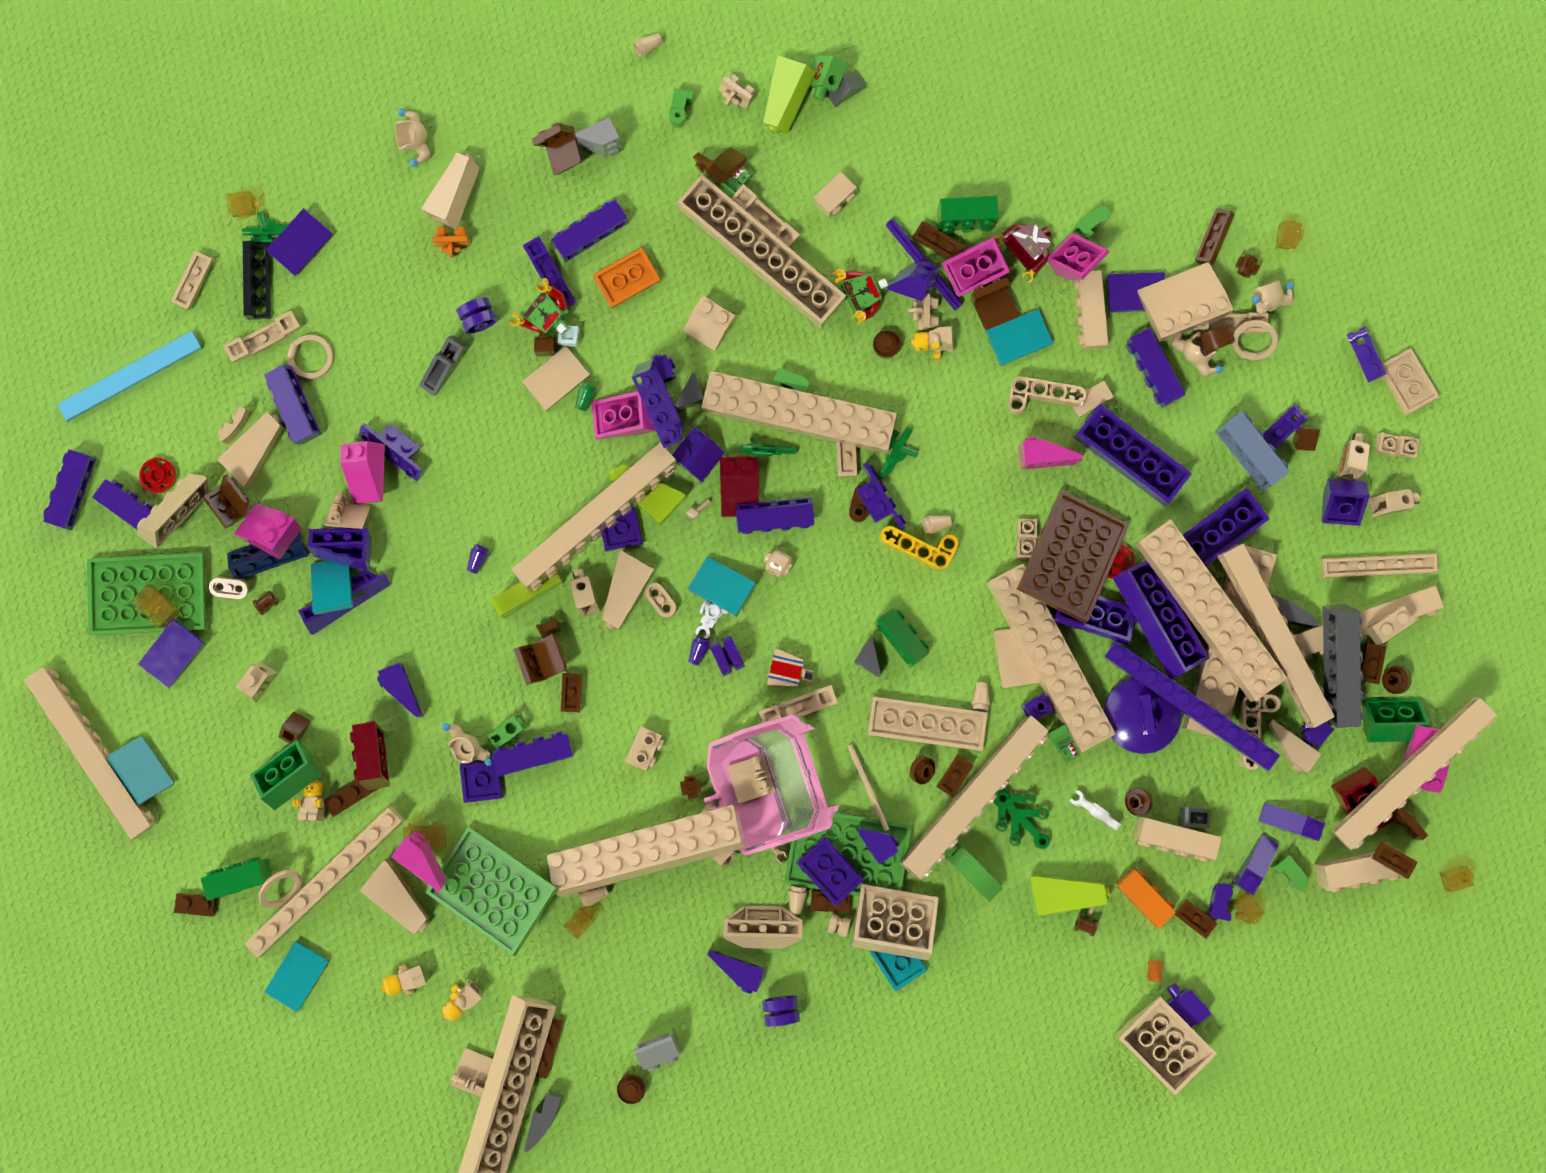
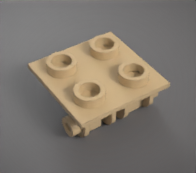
[324,493,371,529]
[727,755,776,803]
[450,1048,493,1097]

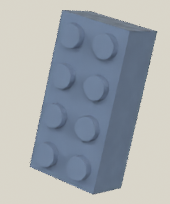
[1215,411,1290,491]

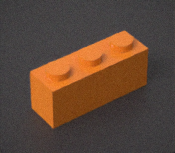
[1115,869,1176,929]

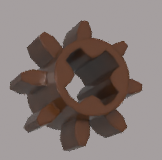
[1235,254,1260,278]
[680,775,702,799]

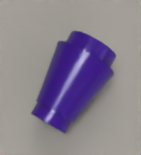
[467,544,489,574]
[688,636,710,666]

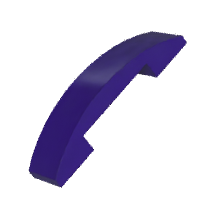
[523,236,577,308]

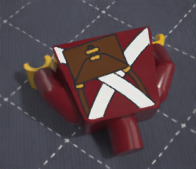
[994,223,1051,284]

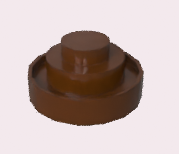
[873,330,901,359]
[1382,666,1412,694]
[909,756,935,785]
[1124,787,1153,816]
[617,1074,646,1104]

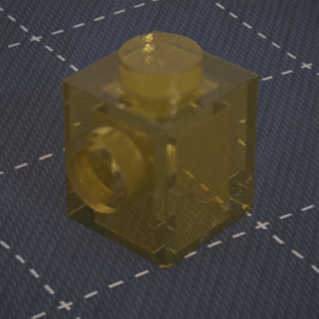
[227,191,258,218]
[1275,219,1304,250]
[1439,866,1474,892]
[1231,893,1265,925]
[564,907,595,940]

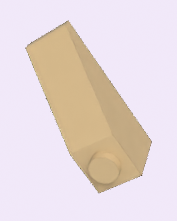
[1266,720,1321,774]

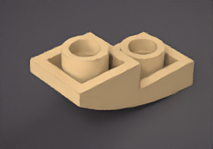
[218,407,251,444]
[1375,433,1419,458]
[1016,519,1037,560]

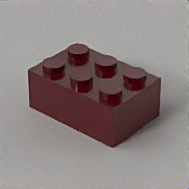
[350,721,390,791]

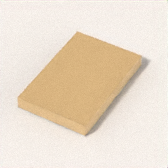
[522,346,590,412]
[1383,348,1440,416]
[993,629,1040,688]

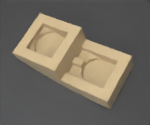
[1072,381,1113,418]

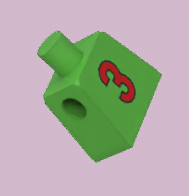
[810,55,848,101]

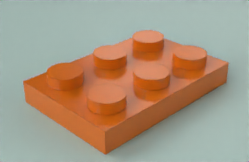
[593,248,661,309]

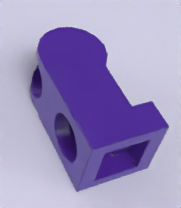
[1208,883,1233,921]

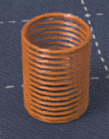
[1147,961,1162,982]

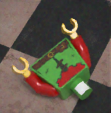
[832,269,888,325]
[509,278,570,335]

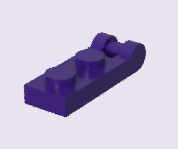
[1347,326,1387,382]
[1263,403,1309,449]

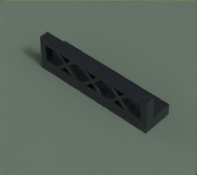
[242,241,271,320]

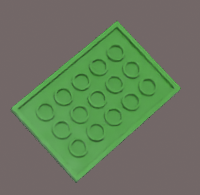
[87,553,206,636]
[784,806,912,896]
[425,827,558,956]

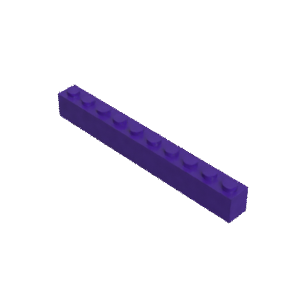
[1104,641,1280,772]

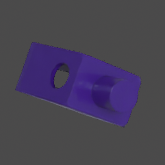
[1165,983,1212,1027]

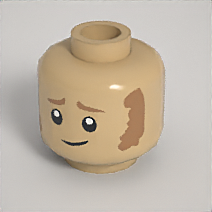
[764,549,793,578]

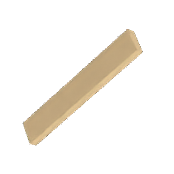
[1321,553,1439,578]

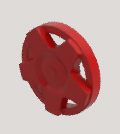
[139,458,176,493]
[1107,545,1135,580]

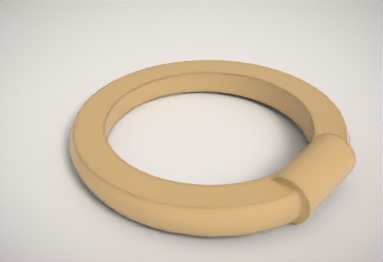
[1232,320,1278,361]
[287,334,333,379]
[259,870,303,908]

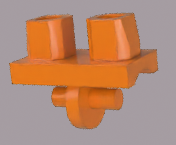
[433,227,470,258]

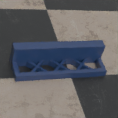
[227,531,309,579]

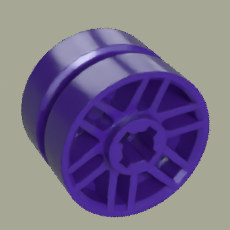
[456,297,498,334]
[709,635,745,677]
[762,995,800,1027]

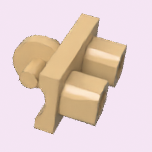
[719,74,755,110]
[908,293,938,331]

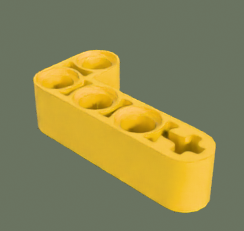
[880,526,958,571]

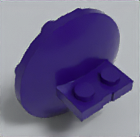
[1104,678,1182,754]

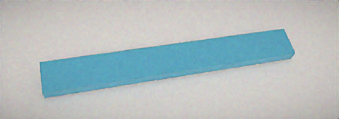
[57,331,203,421]

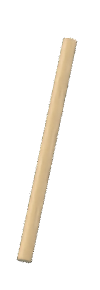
[847,744,890,832]

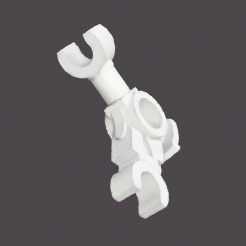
[695,600,742,639]
[1070,790,1121,831]

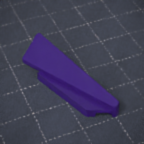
[298,571,391,635]

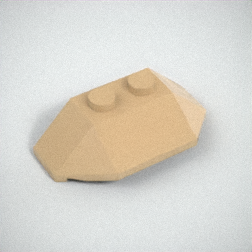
[723,906,802,949]

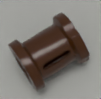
[253,590,279,615]
[536,616,561,638]
[1074,914,1099,937]

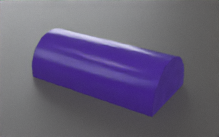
[1053,596,1135,645]

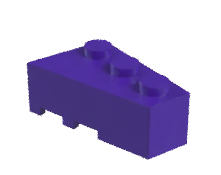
[308,527,372,572]

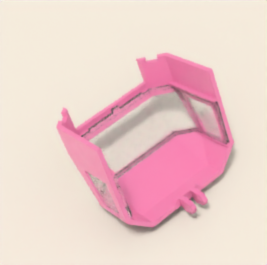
[704,715,840,856]

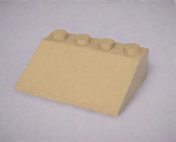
[1137,262,1233,343]
[851,884,939,960]
[1116,996,1217,1095]

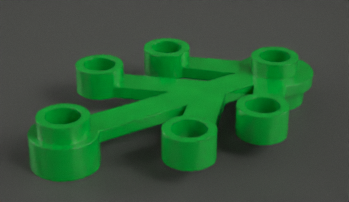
[993,789,1050,849]

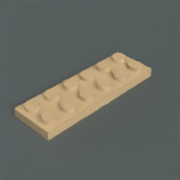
[867,697,988,751]

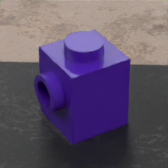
[651,354,676,383]
[1021,694,1053,720]
[1300,722,1335,747]

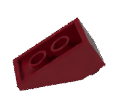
[720,456,759,517]
[1331,767,1395,837]

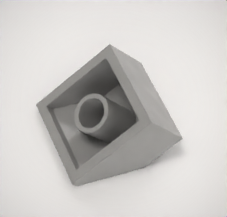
[575,118,622,157]
[634,1031,681,1071]

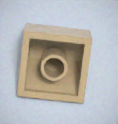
[683,296,735,352]

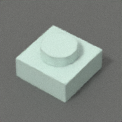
[557,325,579,347]

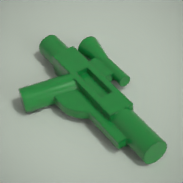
[242,211,288,244]
[877,427,918,479]
[740,436,797,457]

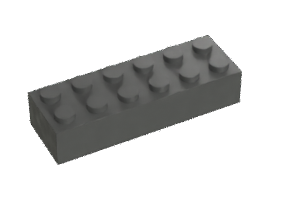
[1323,604,1363,728]

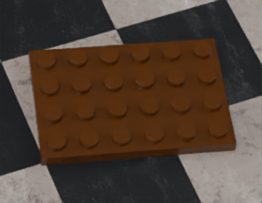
[1016,490,1129,624]

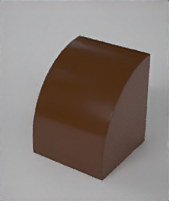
[1200,324,1235,353]
[534,336,556,357]
[1293,427,1320,451]
[278,711,311,744]

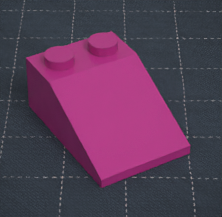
[1047,233,1110,280]
[942,235,1010,297]
[592,391,655,439]
[1018,437,1083,470]
[340,441,385,504]
[234,503,302,559]
[1401,725,1451,793]
[391,831,447,892]

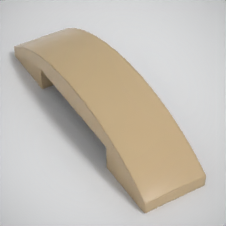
[731,184,800,247]
[223,311,301,363]
[1193,313,1268,334]
[759,685,838,723]

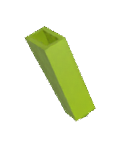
[763,55,816,134]
[609,464,686,526]
[490,568,564,619]
[1030,875,1111,916]

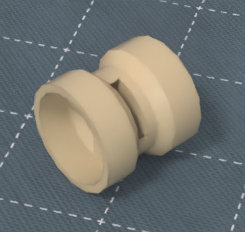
[827,913,851,938]

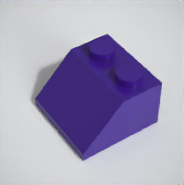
[887,261,939,302]
[672,427,725,483]
[1321,479,1370,526]
[856,828,899,864]

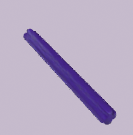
[886,218,962,310]

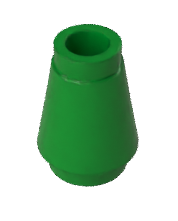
[575,382,597,412]

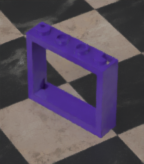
[632,358,684,448]

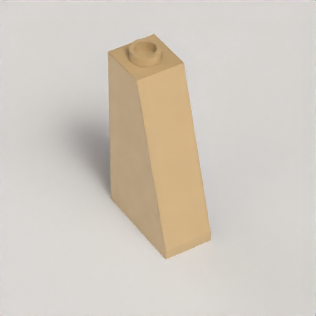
[421,153,480,229]
[217,412,285,489]
[602,550,655,631]
[360,859,430,935]

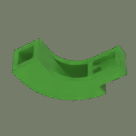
[944,842,1003,902]

